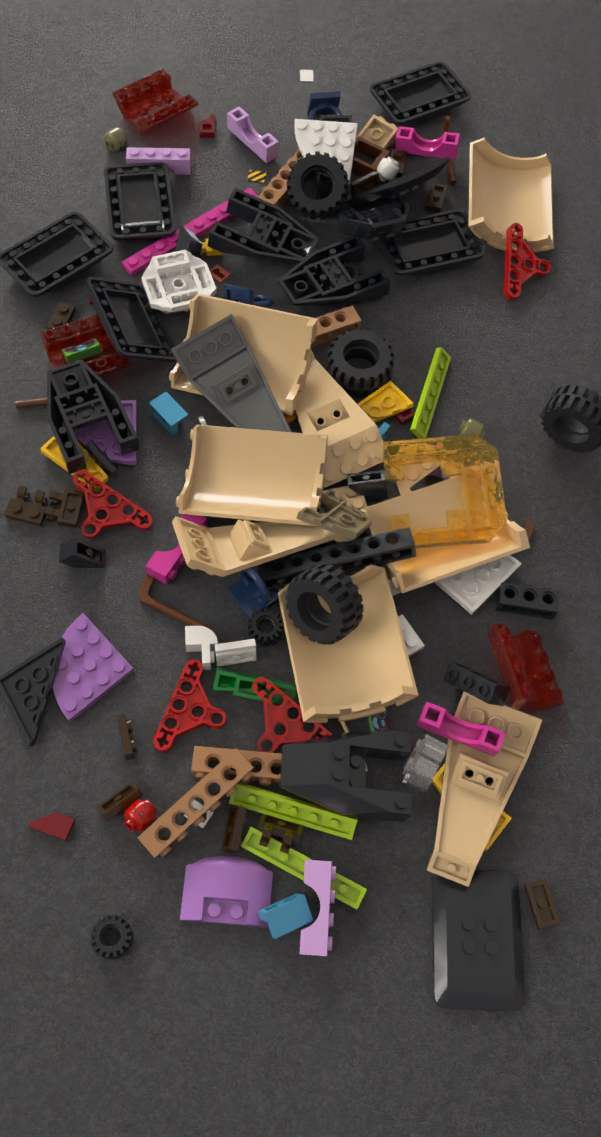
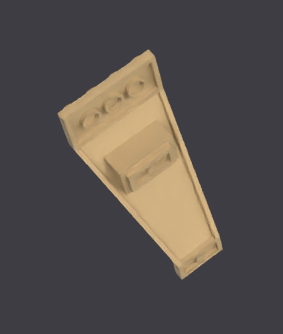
[295,349,391,488]
[172,513,354,577]
[427,691,542,887]

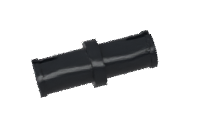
[84,440,118,475]

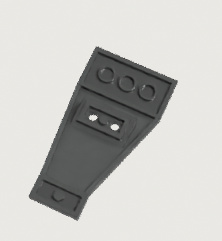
[170,314,291,432]

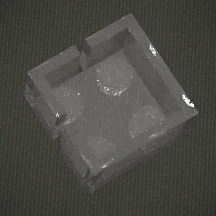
[402,734,449,793]

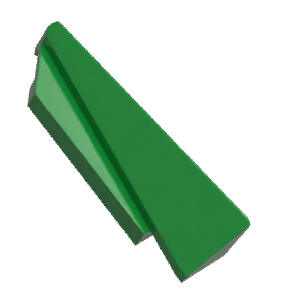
[213,667,299,704]

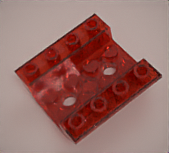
[113,68,199,134]
[39,314,130,376]
[487,623,564,712]

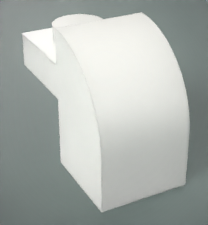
[185,626,218,670]

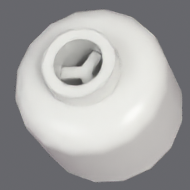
[376,156,399,182]

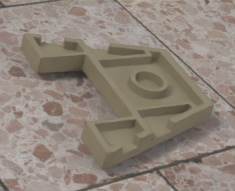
[296,489,372,540]

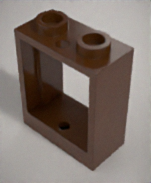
[351,136,390,177]

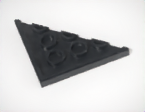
[0,637,66,746]

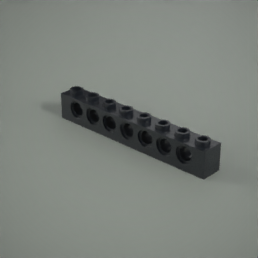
[258,527,416,591]

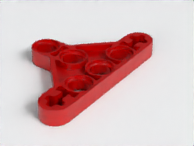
[504,223,551,300]
[73,470,152,539]
[153,659,226,753]
[252,677,332,753]

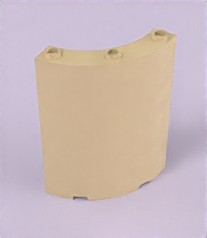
[468,137,554,252]
[169,294,318,416]
[176,425,328,526]
[359,468,530,593]
[278,564,419,723]

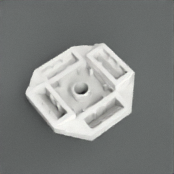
[141,250,217,315]

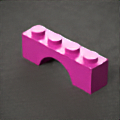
[396,126,460,159]
[146,514,209,585]
[416,701,506,757]

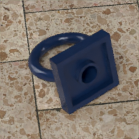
[306,91,343,120]
[224,284,274,308]
[227,567,279,618]

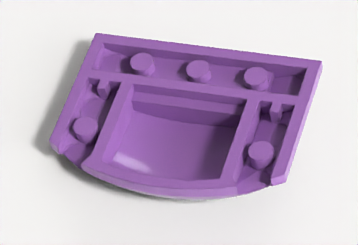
[180,855,273,928]

